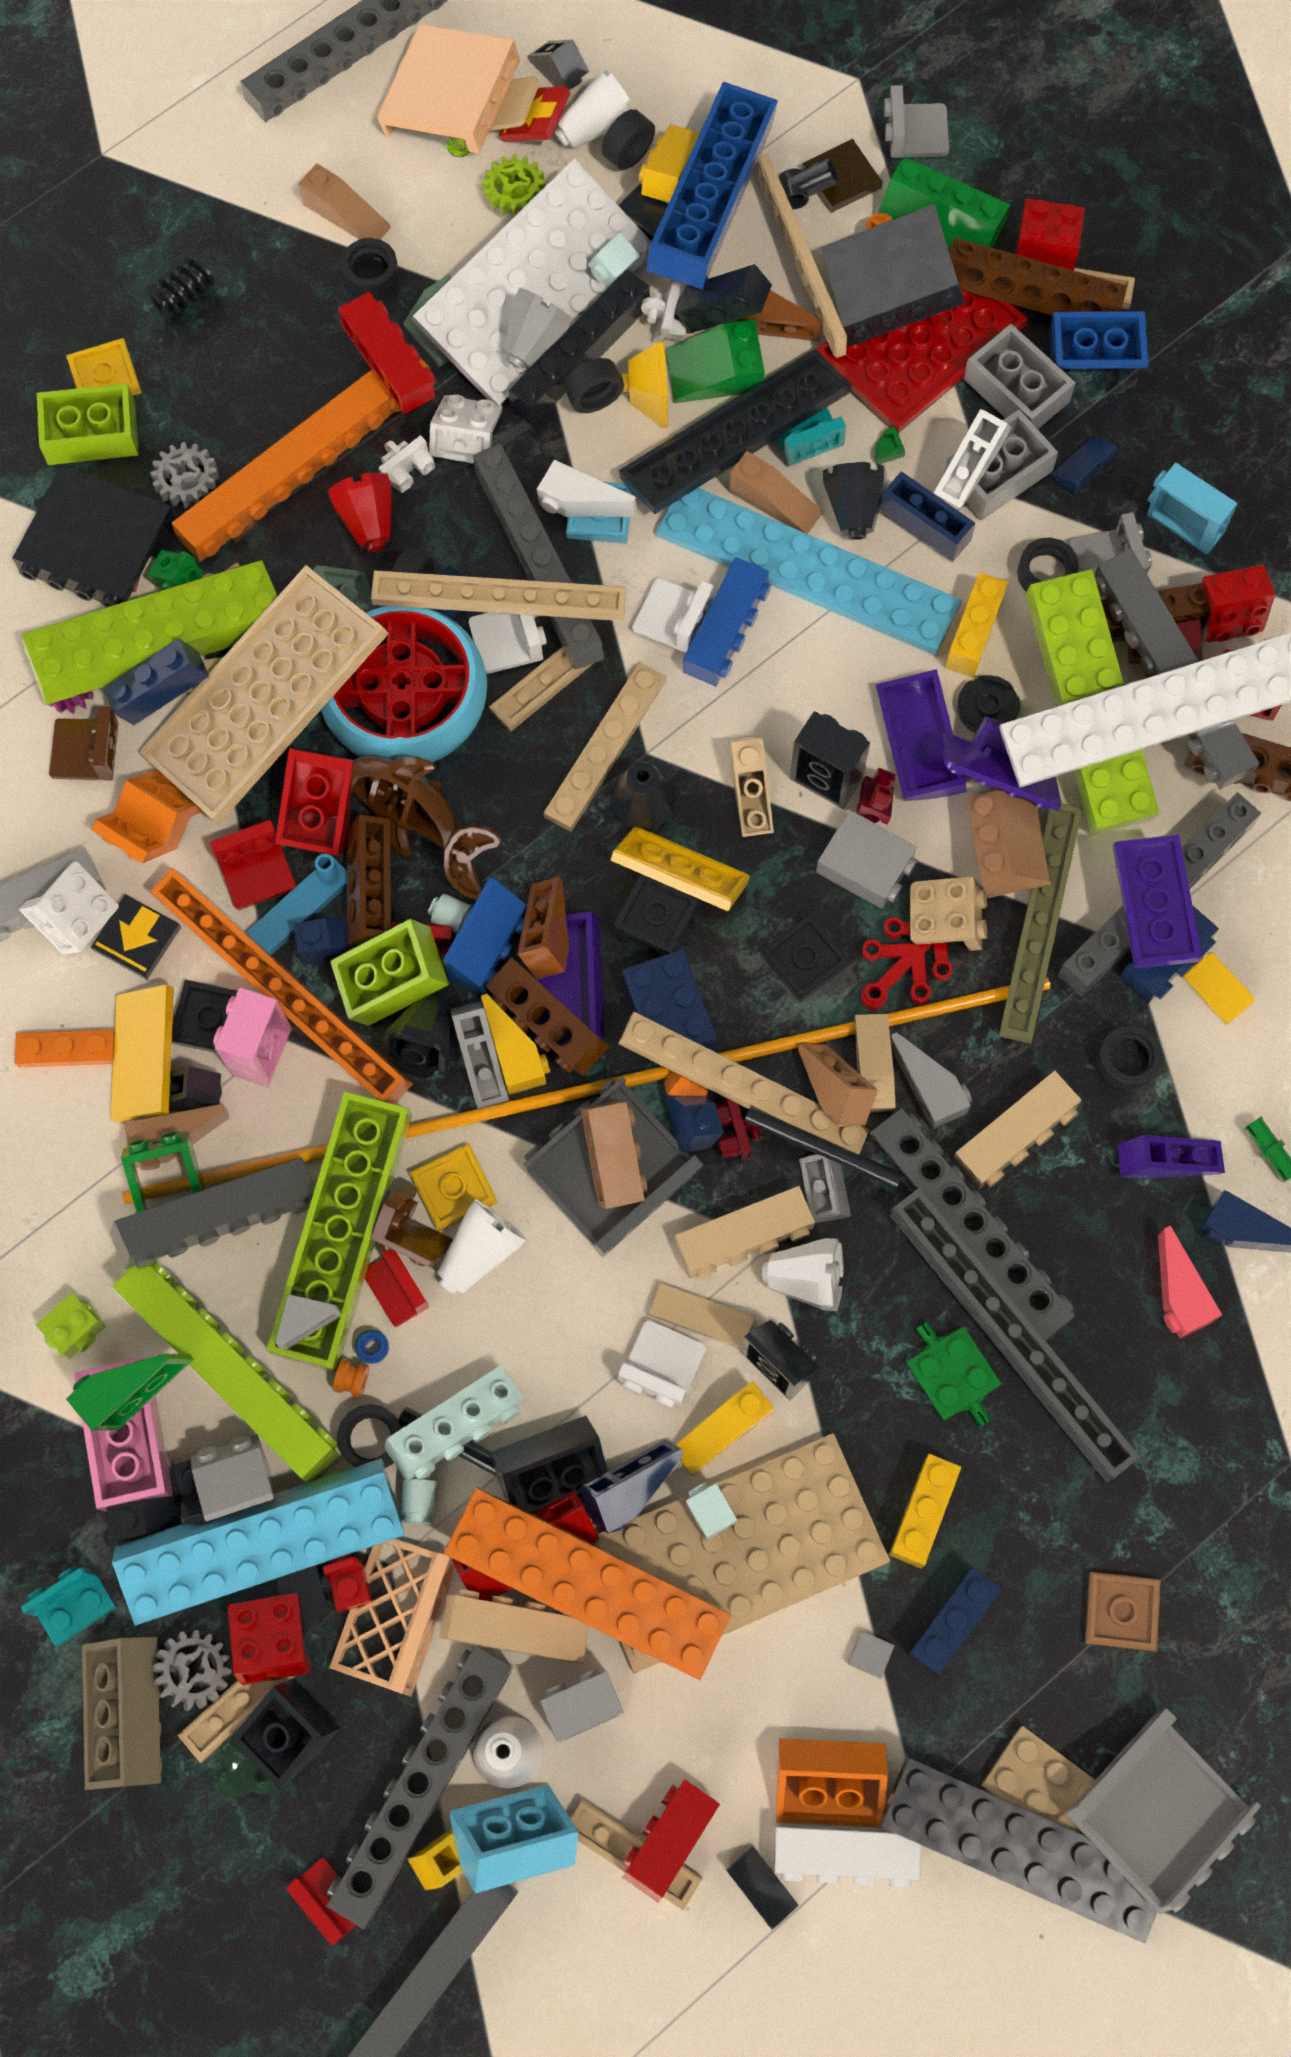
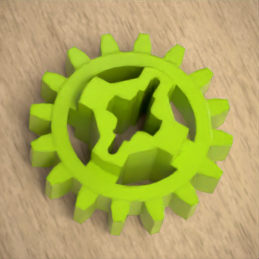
[482,154,546,217]

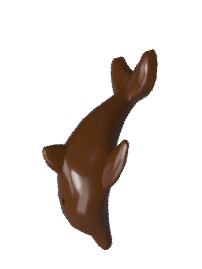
[351,755,501,900]

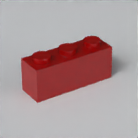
[622,1779,720,1903]

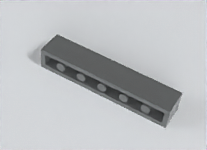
[110,1157,316,1270]

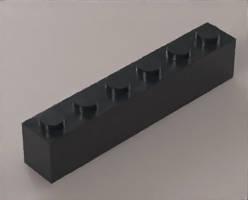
[508,270,650,426]

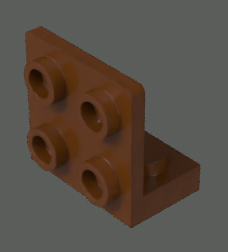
[49,707,119,781]
[370,1183,453,1267]

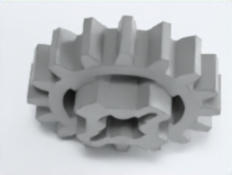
[151,442,219,508]
[152,1630,231,1711]

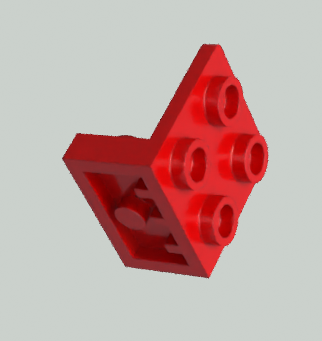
[210,820,296,911]
[228,1593,312,1686]

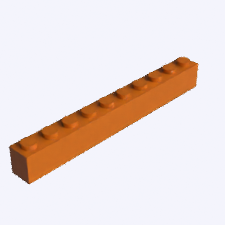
[172,358,430,562]
[150,868,413,1104]

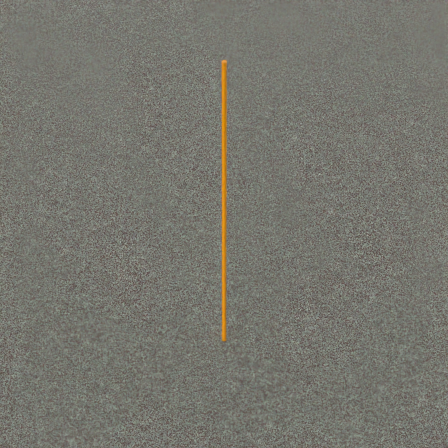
[122,977,1050,1204]

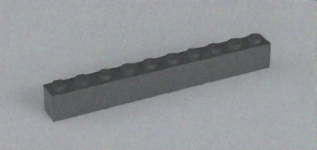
[890,1187,1140,1483]

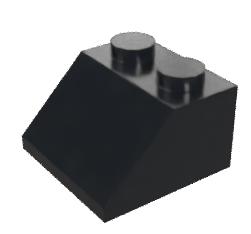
[231,1679,340,1790]

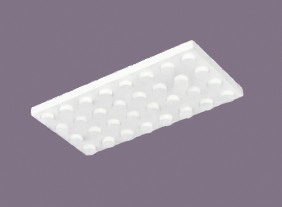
[411,159,652,406]

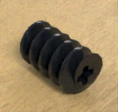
[148,256,215,321]

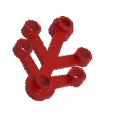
[860,917,952,1011]

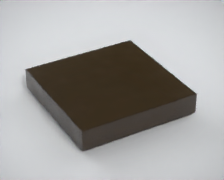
[802,139,883,213]

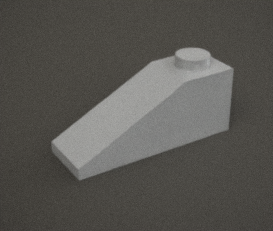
[450,1001,509,1109]
[890,1032,972,1130]

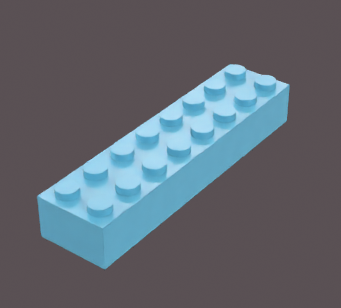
[112,1458,404,1625]

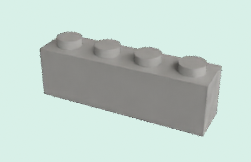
[0,847,106,942]

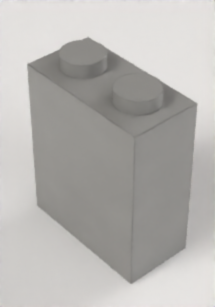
[816,810,918,909]

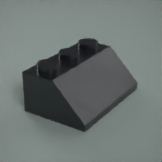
[490,1415,608,1514]

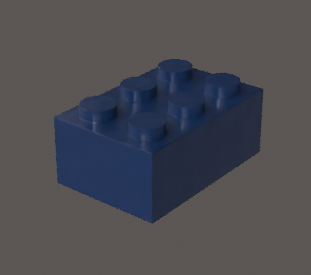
[622,949,717,1068]

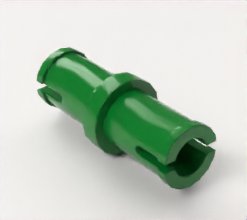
[1244,1116,1291,1183]

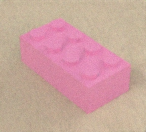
[74,1357,173,1513]

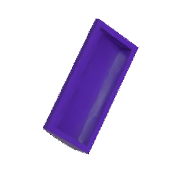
[876,669,967,801]
[532,911,605,1045]

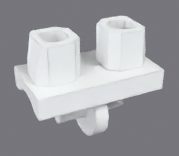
[641,281,686,343]
[378,435,435,493]

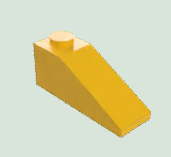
[481,994,550,1095]
[676,1381,774,1476]
[407,1793,507,1891]

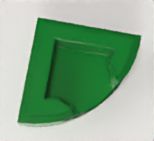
[874,427,906,465]

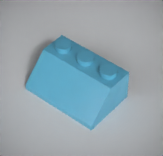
[450,1785,578,1893]

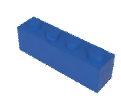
[683,557,772,687]

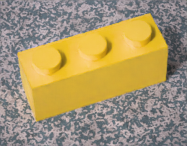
[639,124,700,202]
[945,572,1009,678]
[889,1454,961,1568]

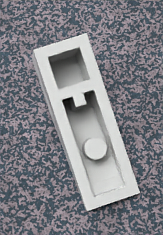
[934,409,1012,508]
[537,460,637,517]

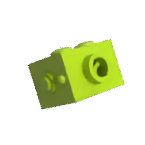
[36,1292,105,1359]

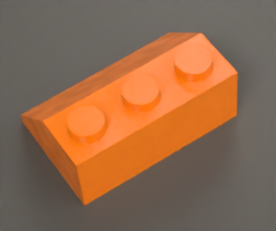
[776,1738,888,1827]

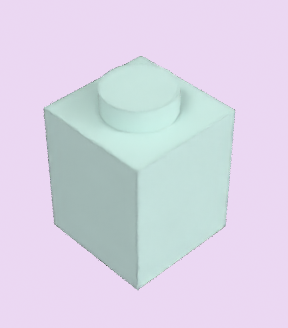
[588,233,640,287]
[686,1482,737,1541]

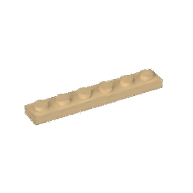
[544,662,666,832]

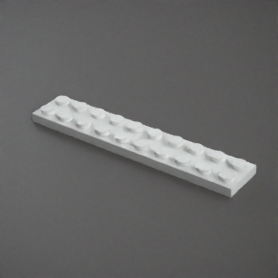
[999,633,1291,788]

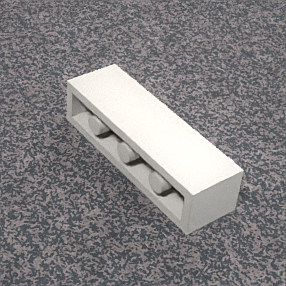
[774,1826,921,1887]

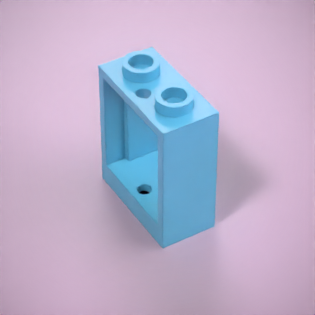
[1146,462,1238,555]

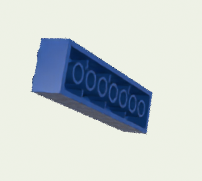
[646,81,778,290]

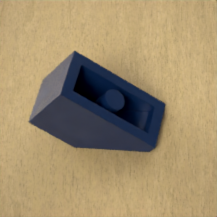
[293,918,354,966]
[662,1090,724,1152]

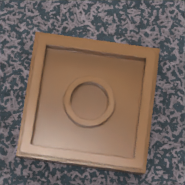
[1085,1572,1161,1652]

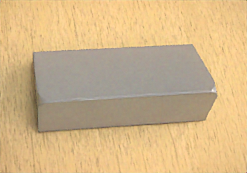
[799,1154,851,1223]

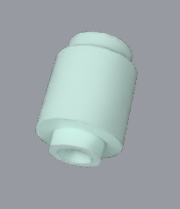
[428,894,473,934]
[401,1474,437,1524]

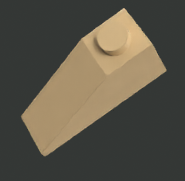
[855,1014,895,1113]

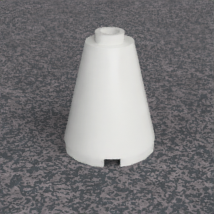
[555,69,630,148]
[437,1199,526,1294]
[473,1715,544,1789]

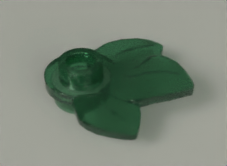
[215,1739,277,1798]

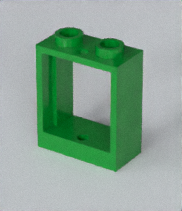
[121,1131,205,1213]

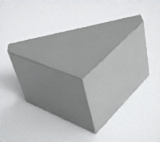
[276,1294,343,1351]

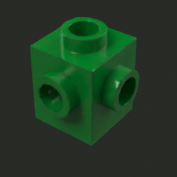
[147,550,204,591]

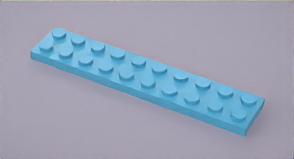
[657,488,962,656]

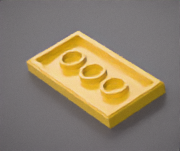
[611,827,750,911]
[110,985,174,1123]

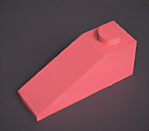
[1158,1226,1222,1339]

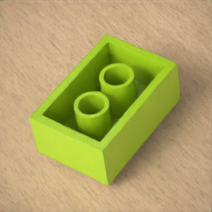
[37,383,139,465]
[330,919,449,1026]

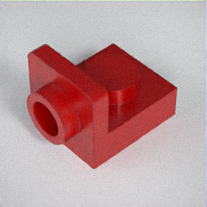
[323,1554,373,1613]

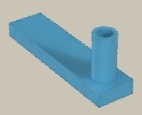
[247,854,347,955]

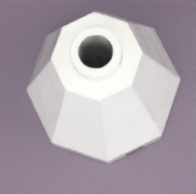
[762,1238,844,1311]

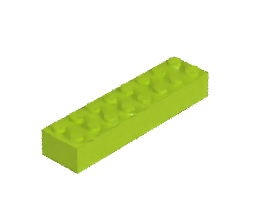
[21,560,278,705]
[1025,569,1160,835]
[266,1091,412,1372]
[112,1261,341,1483]

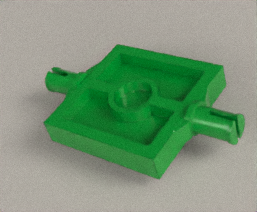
[907,1321,1001,1427]

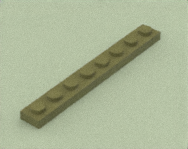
[999,803,1083,1044]

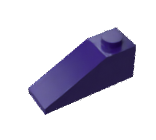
[1117,1135,1225,1179]

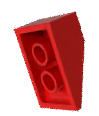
[275,748,354,856]

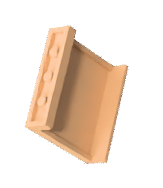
[378,24,520,153]

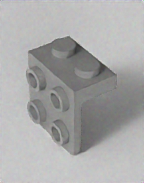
[884,85,949,158]
[1069,512,1152,575]

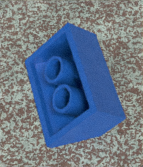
[1049,311,1148,369]
[443,877,527,996]

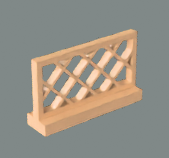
[329,1539,456,1697]

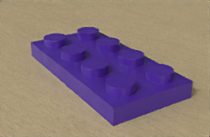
[1112,835,1202,969]

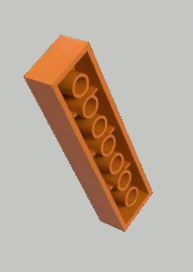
[444,1486,731,1681]

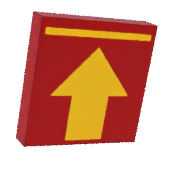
[499,86,571,142]

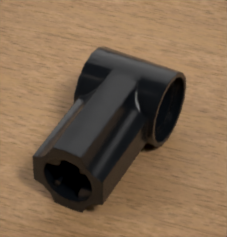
[778,158,839,210]

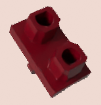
[856,768,895,824]
[716,1098,762,1161]

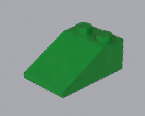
[666,319,765,403]
[66,1353,194,1431]

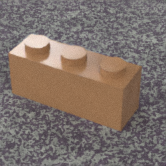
[580,1101,647,1209]

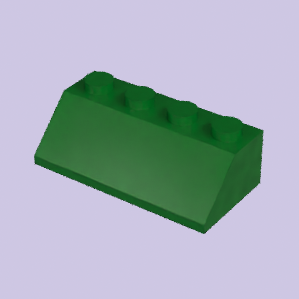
[877,157,1010,248]

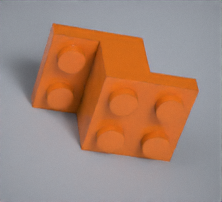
[92,769,204,863]

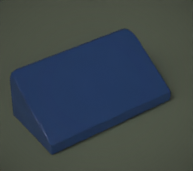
[1051,436,1118,495]

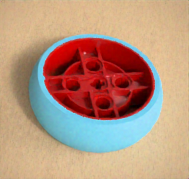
[321,606,487,762]

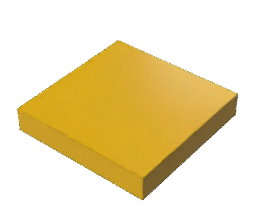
[66,338,142,396]
[409,1143,498,1232]

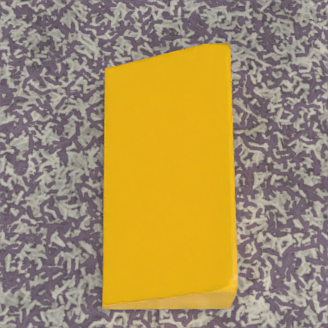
[1183,952,1255,1025]

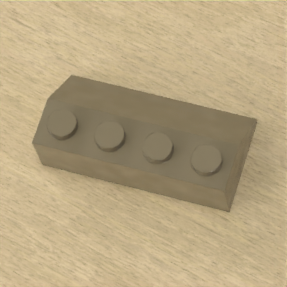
[82,1637,162,1790]

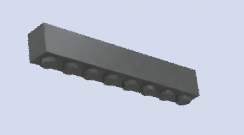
[473,443,603,670]
[1094,548,1259,790]

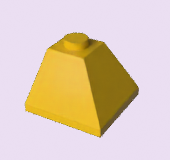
[622,342,668,428]

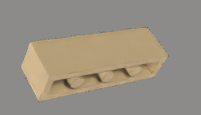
[952,1071,1081,1190]
[675,1186,815,1279]
[439,1589,589,1663]

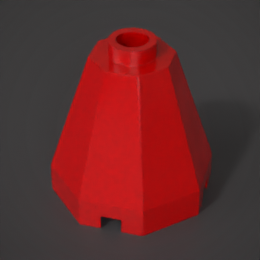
[328,473,392,552]

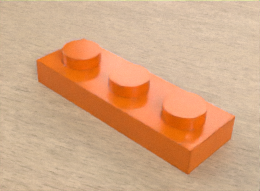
[15,1029,115,1068]

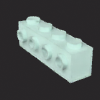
[384,1365,524,1482]

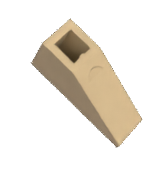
[728,736,774,837]

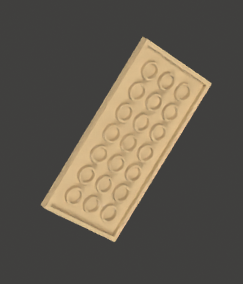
[139,565,389,824]
[592,1433,890,1674]

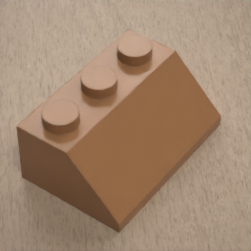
[967,790,1051,898]

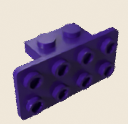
[940,716,1062,810]

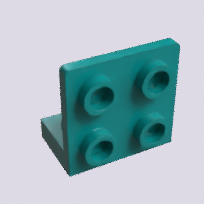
[776,408,846,466]
[21,1566,118,1647]

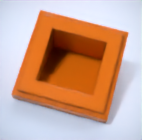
[664,1071,708,1096]

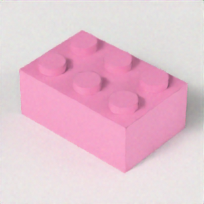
[213,987,292,1087]

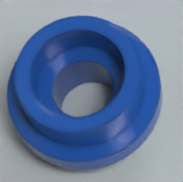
[355,1330,389,1364]

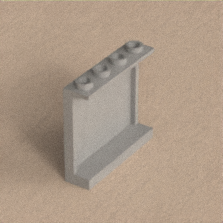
[1065,1708,1261,1914]

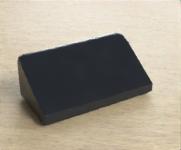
[726,1846,799,1930]

